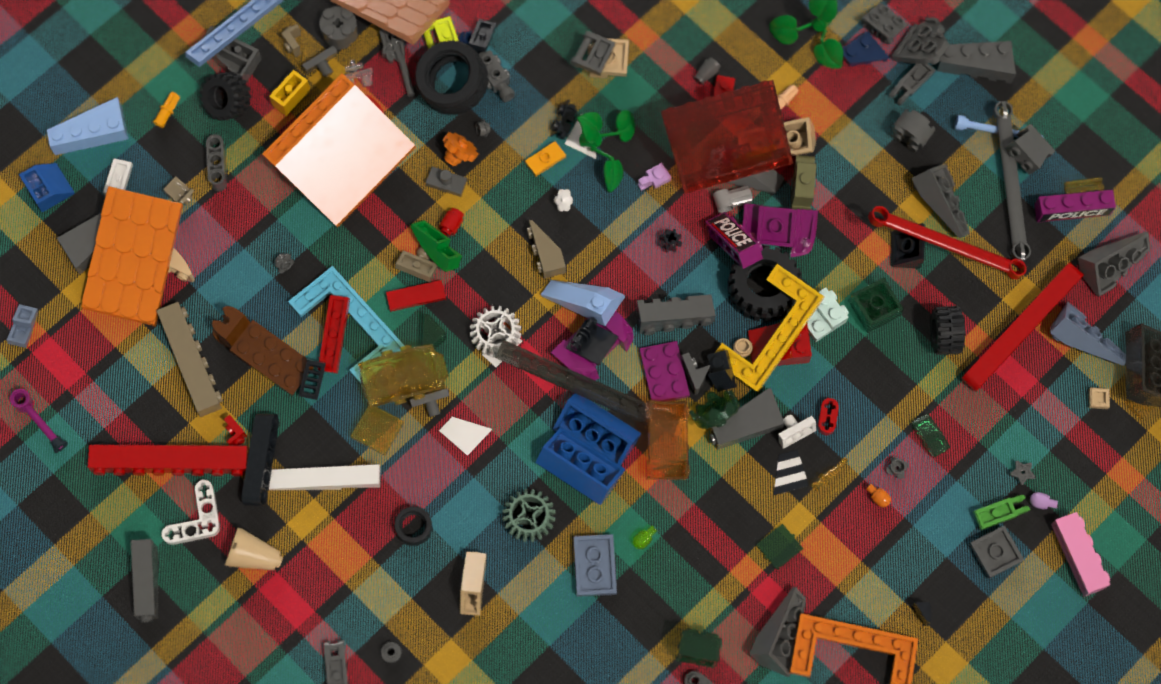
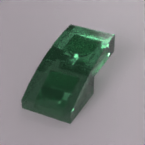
[912,414,950,457]

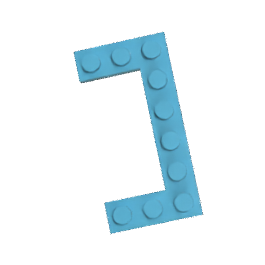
[288,266,407,386]

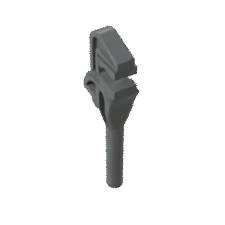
[380,28,415,97]

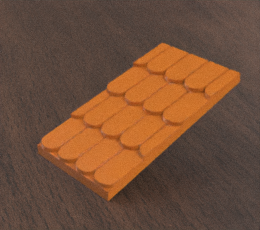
[81,186,183,327]

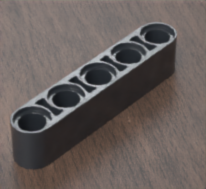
[242,413,279,506]

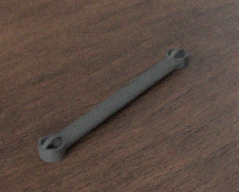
[993,101,1031,262]

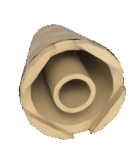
[225,528,283,571]

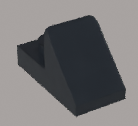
[708,350,737,392]

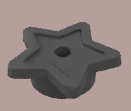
[1010,461,1035,485]

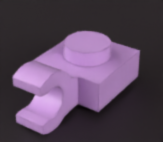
[637,163,672,191]

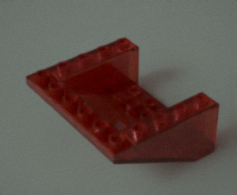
[661,80,793,194]

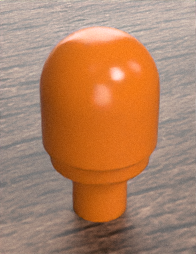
[866,484,891,507]

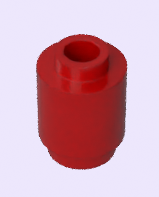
[439,208,464,237]

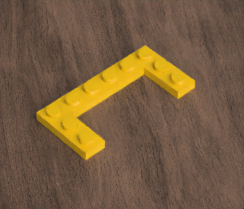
[715,264,825,392]

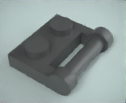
[570,31,616,76]

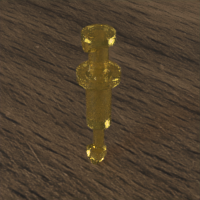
[811,458,848,492]

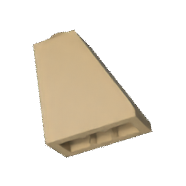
[460,552,486,616]

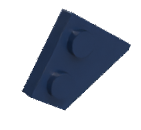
[843,31,889,67]

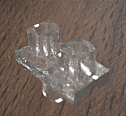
[344,59,373,87]

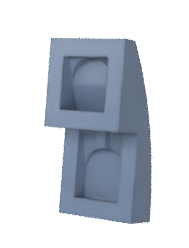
[7,304,38,348]

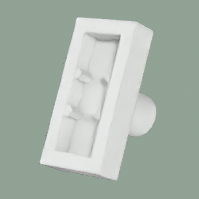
[778,415,816,449]

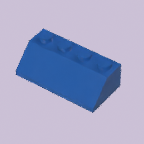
[552,392,641,466]
[535,427,626,505]

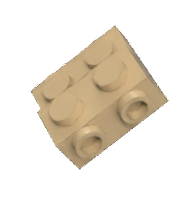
[586,39,629,78]

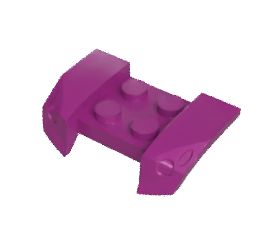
[743,203,818,257]
[551,311,634,384]

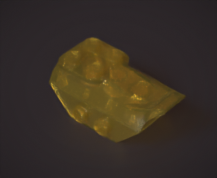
[358,344,449,408]

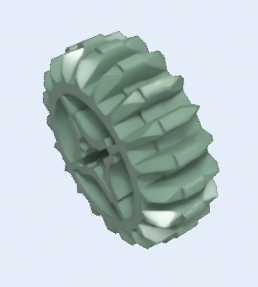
[502,489,555,542]

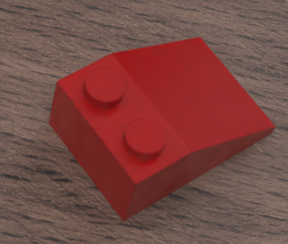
[748,323,812,366]

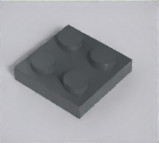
[969,526,1024,579]

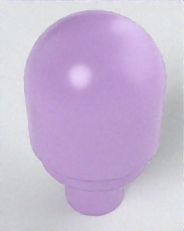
[1030,492,1058,510]

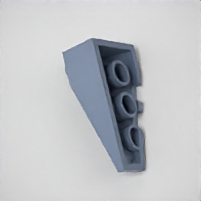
[1050,301,1126,366]

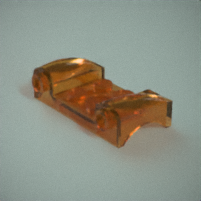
[646,400,690,481]

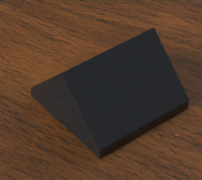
[891,223,925,269]

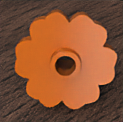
[443,132,478,166]

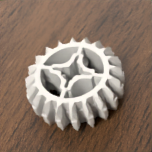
[470,306,521,357]

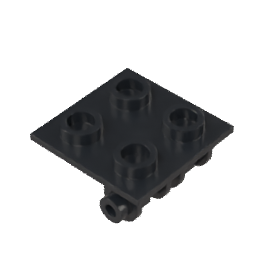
[566,317,619,366]

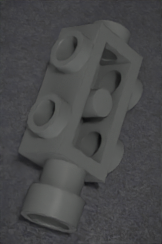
[478,50,516,102]

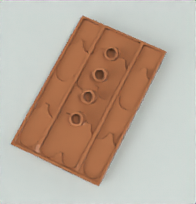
[330,0,450,45]

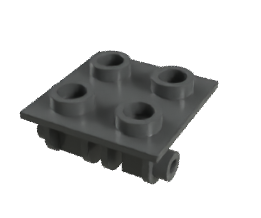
[861,3,909,45]

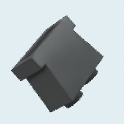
[1004,124,1055,175]

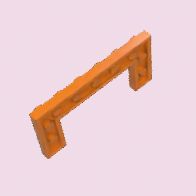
[789,614,918,684]

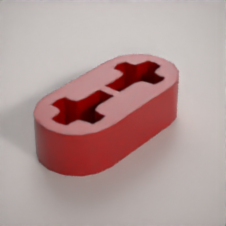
[818,398,839,435]

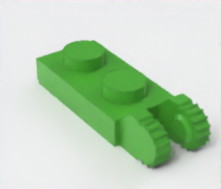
[973,495,1030,531]

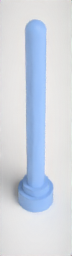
[955,115,1044,138]

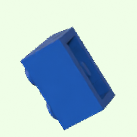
[19,163,75,212]

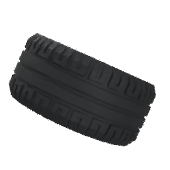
[415,40,489,115]

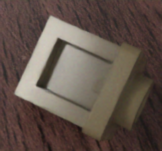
[282,24,301,57]
[162,176,194,205]

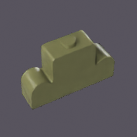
[790,155,816,210]

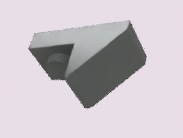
[681,353,710,395]

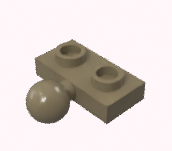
[395,247,438,282]

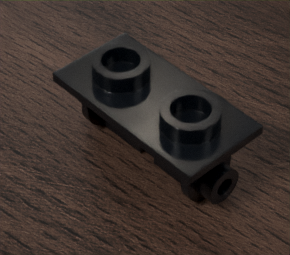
[550,99,577,140]

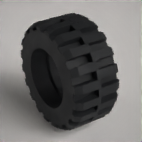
[727,245,802,322]

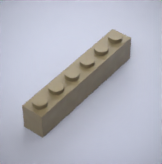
[157,302,223,417]

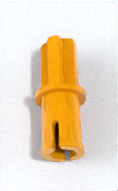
[153,92,180,128]

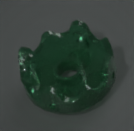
[689,390,740,429]

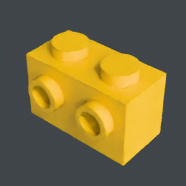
[269,70,310,116]

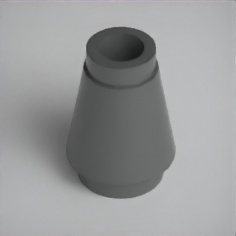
[694,57,721,85]

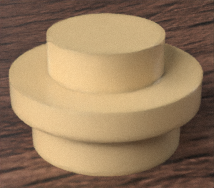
[733,338,753,357]

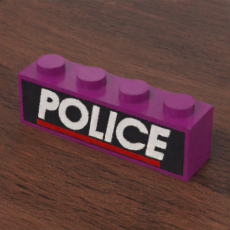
[1034,190,1116,223]
[705,212,763,269]

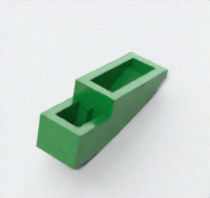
[411,220,462,272]

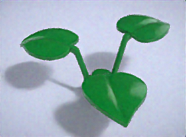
[769,0,844,69]
[577,110,635,193]

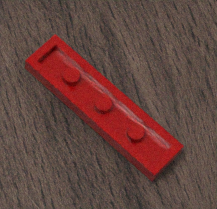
[318,295,350,374]

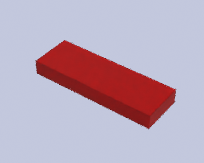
[386,280,446,312]

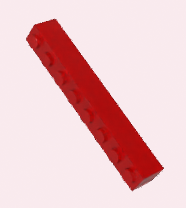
[88,445,249,476]

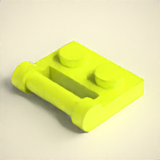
[423,16,459,49]

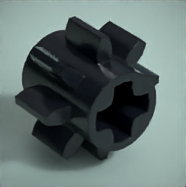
[659,229,682,253]

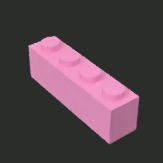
[1051,512,1110,597]

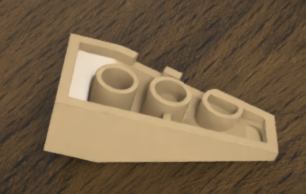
[737,117,816,155]

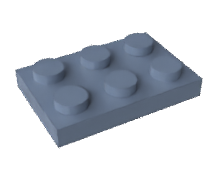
[574,534,617,597]

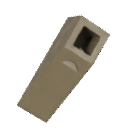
[527,220,566,278]

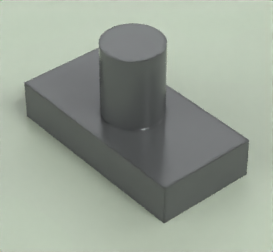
[302,46,337,78]
[426,167,467,197]
[410,389,450,417]

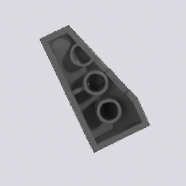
[1078,232,1151,296]
[750,587,806,677]

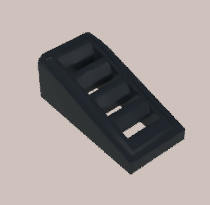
[298,358,326,400]

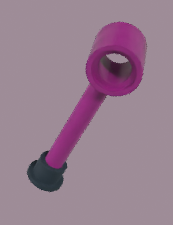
[10,389,68,453]

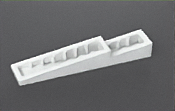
[269,465,381,490]

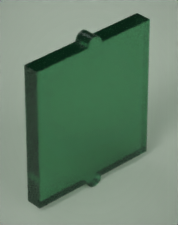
[756,524,804,570]

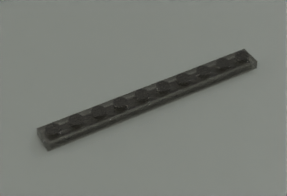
[495,340,680,437]

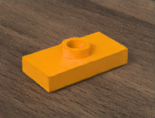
[525,141,566,177]

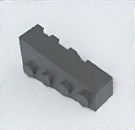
[936,41,1016,84]
[636,295,716,335]

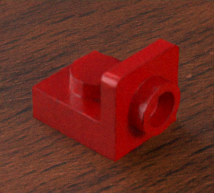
[224,415,247,446]

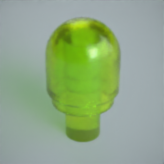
[632,526,657,550]

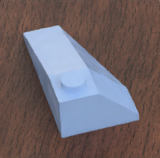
[541,280,625,326]

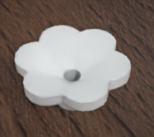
[554,189,573,211]

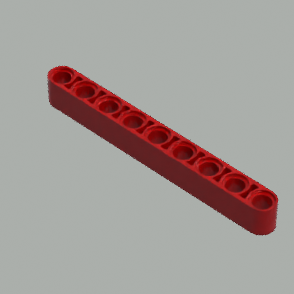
[961,262,1084,392]

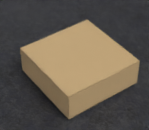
[1088,388,1110,409]

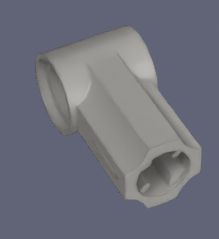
[713,186,753,213]

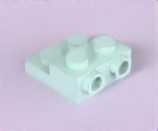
[807,288,849,342]

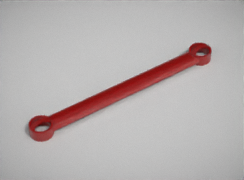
[868,206,1027,280]

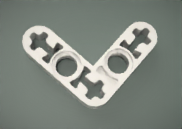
[162,480,220,545]

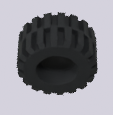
[200,72,251,121]
[930,306,965,355]

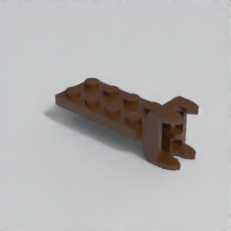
[212,306,314,396]

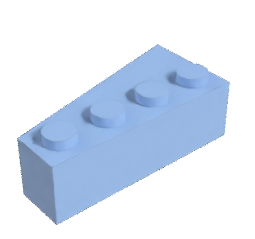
[47,97,128,155]

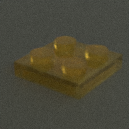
[351,404,404,456]

